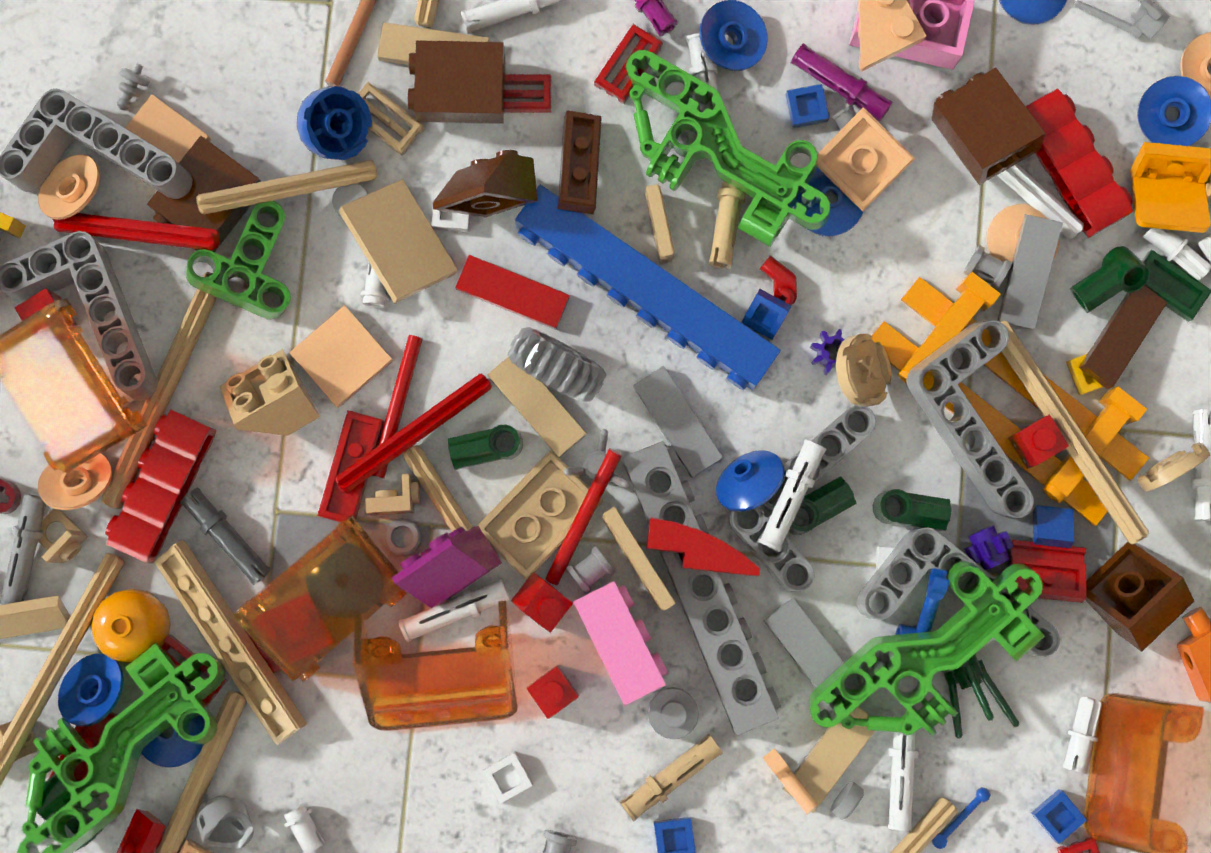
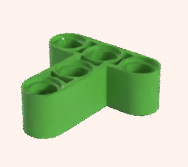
[185,201,291,319]

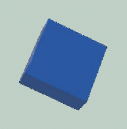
[786,84,829,129]
[741,289,792,340]
[1033,505,1075,548]
[1031,789,1087,844]
[654,817,696,853]

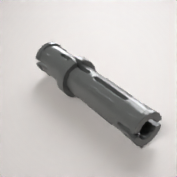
[180,487,272,585]

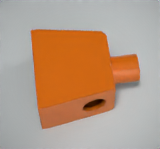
[1177,607,1211,702]

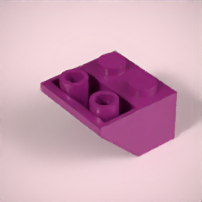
[392,526,502,608]

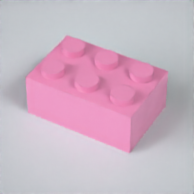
[849,0,975,70]
[573,581,668,706]

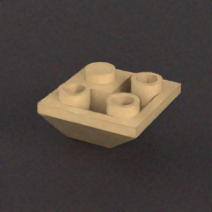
[220,349,320,436]

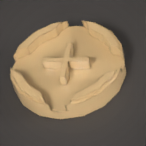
[836,334,892,407]
[1137,442,1210,492]

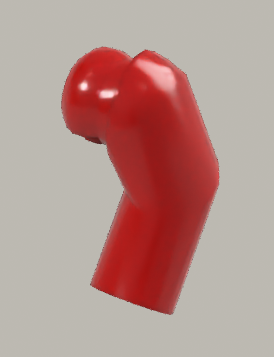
[759,255,797,305]

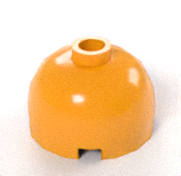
[91,589,171,663]

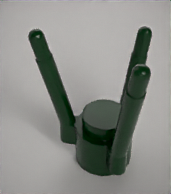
[944,654,1019,739]

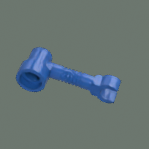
[895,568,949,635]

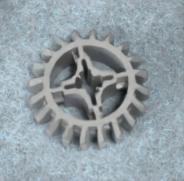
[507,327,606,402]

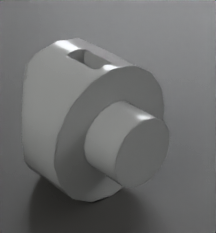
[647,687,699,740]
[196,796,254,849]

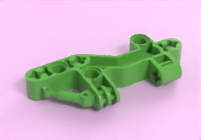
[626,50,830,247]
[808,561,1045,736]
[17,643,225,853]

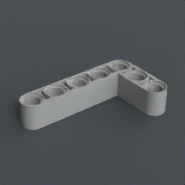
[0,88,192,199]
[0,231,157,401]
[907,320,1034,518]
[729,405,876,592]
[857,527,1060,656]

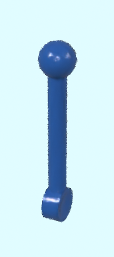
[932,787,991,849]

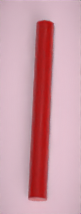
[371,335,423,479]
[545,448,622,585]

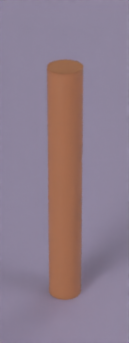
[325,0,377,87]

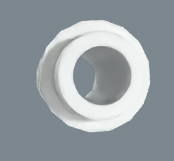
[360,261,389,308]
[284,803,326,853]

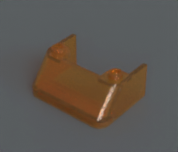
[353,601,518,731]

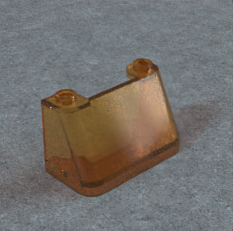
[0,299,148,473]
[232,515,407,682]
[1083,693,1204,853]

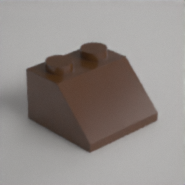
[433,150,537,217]
[1085,542,1195,652]

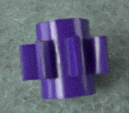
[810,329,845,375]
[964,525,1014,570]

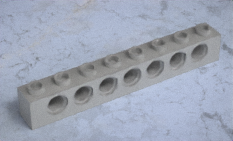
[622,441,781,736]

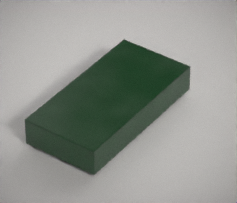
[1142,250,1211,322]

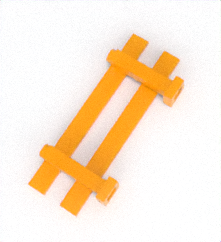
[871,272,1149,526]

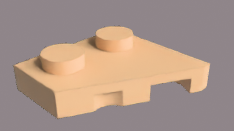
[857,0,926,72]

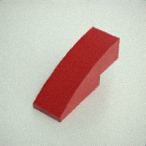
[646,518,760,576]

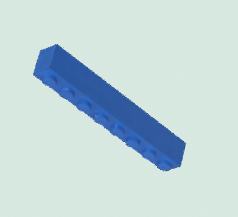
[515,184,781,391]

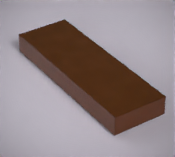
[557,110,602,215]
[1079,286,1167,389]

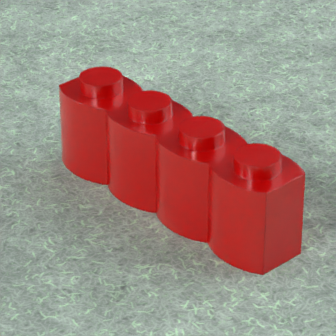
[1025,88,1133,238]
[105,410,217,563]

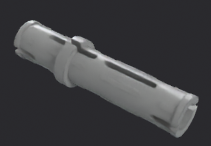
[0,494,46,605]

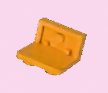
[1130,142,1211,233]

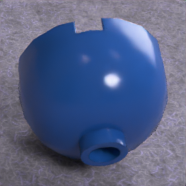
[297,86,372,160]

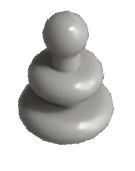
[117,64,150,110]

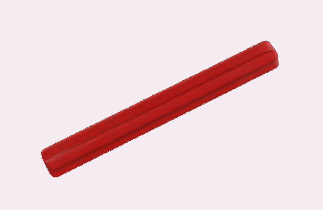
[53,213,220,251]
[335,373,492,493]

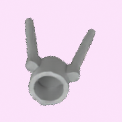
[1074,0,1170,39]
[564,429,629,488]

